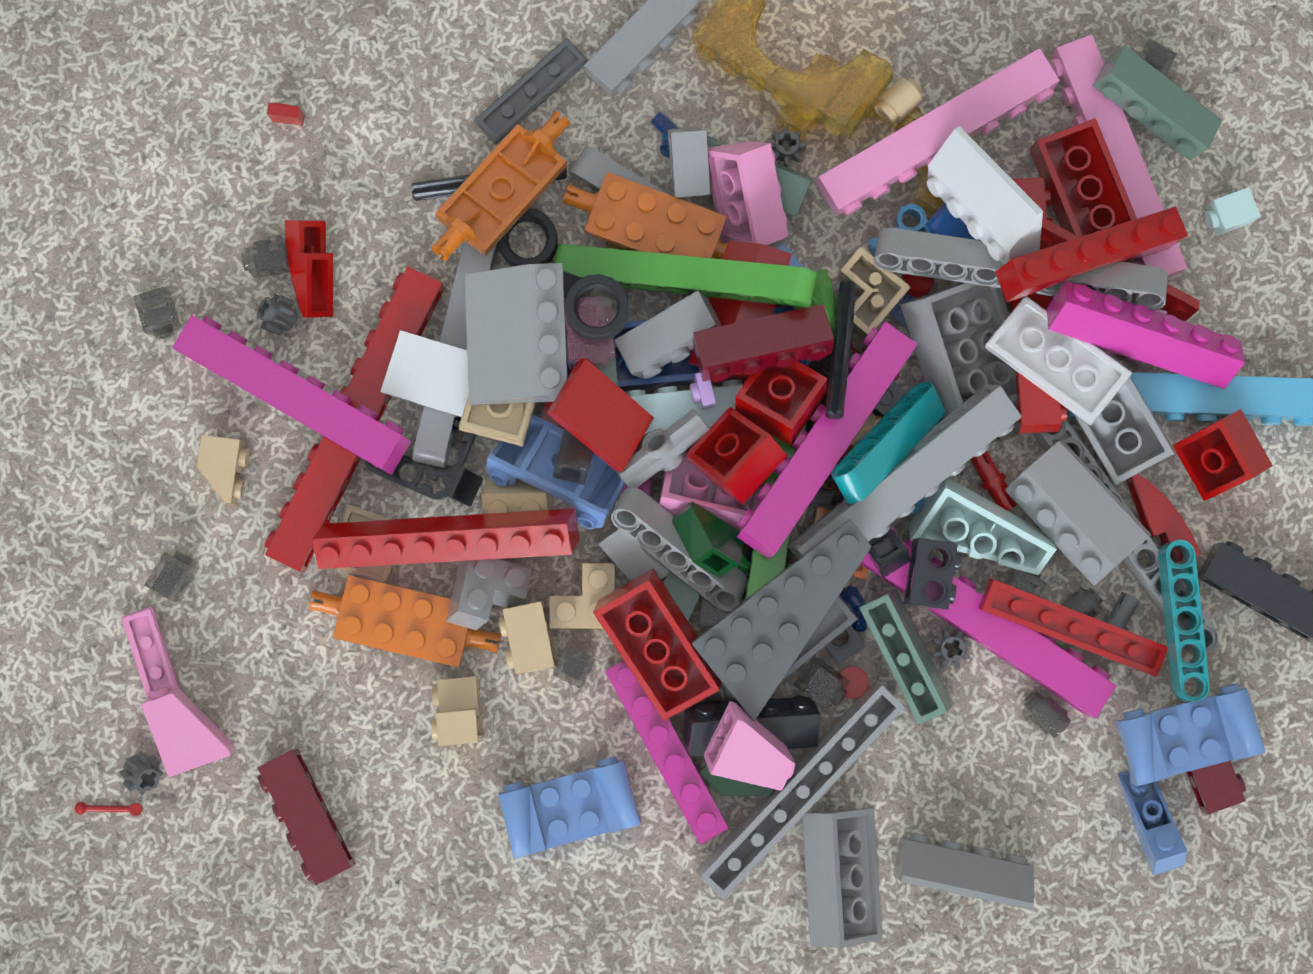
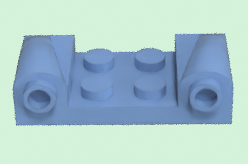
[486,414,625,529]
[1114,683,1266,786]
[498,756,641,859]

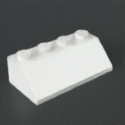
[927,126,1043,265]

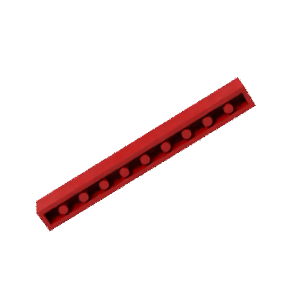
[264,266,445,573]

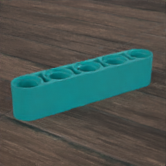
[831,381,946,504]
[1158,540,1210,702]

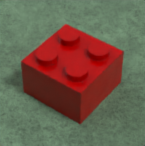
[735,361,828,446]
[686,407,787,505]
[1172,409,1273,501]

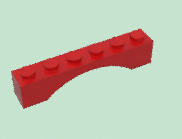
[995,206,1188,302]

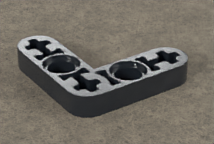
[364,416,477,500]

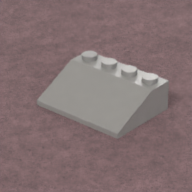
[465,263,568,405]
[901,282,1017,423]

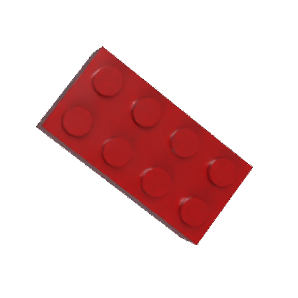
[593,568,722,721]

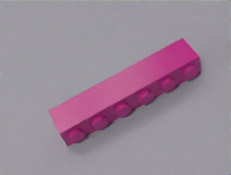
[1047,280,1245,389]
[605,660,729,845]

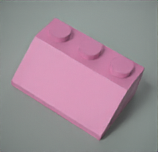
[708,141,788,245]
[658,453,763,543]

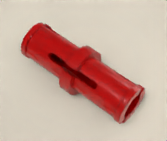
[970,450,1018,511]

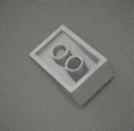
[1074,377,1174,485]

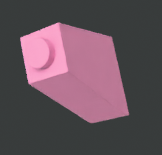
[141,686,235,777]
[704,701,795,791]

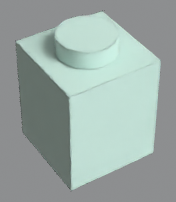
[1205,187,1261,236]

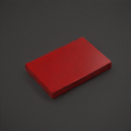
[547,358,654,471]

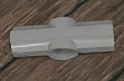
[616,409,709,488]

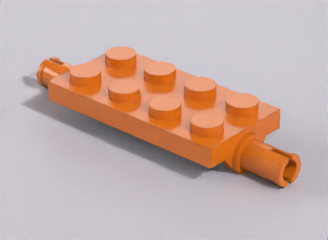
[431,111,570,261]
[562,172,727,259]
[309,575,502,668]

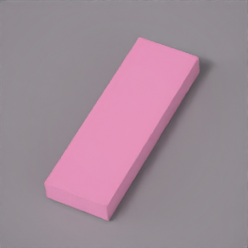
[121,607,180,698]

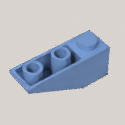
[1118,770,1187,876]

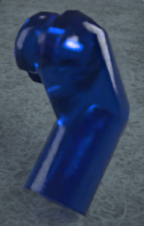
[651,112,679,158]
[840,585,868,632]

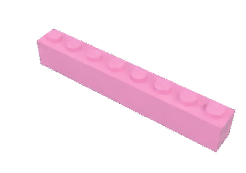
[1050,34,1187,278]
[816,48,1060,217]

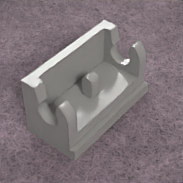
[668,128,710,198]

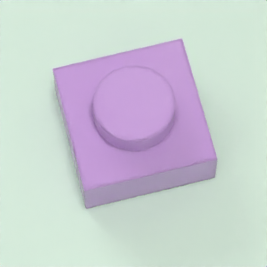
[690,373,716,410]

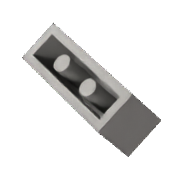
[614,291,722,379]

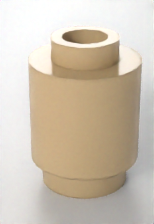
[875,77,922,125]

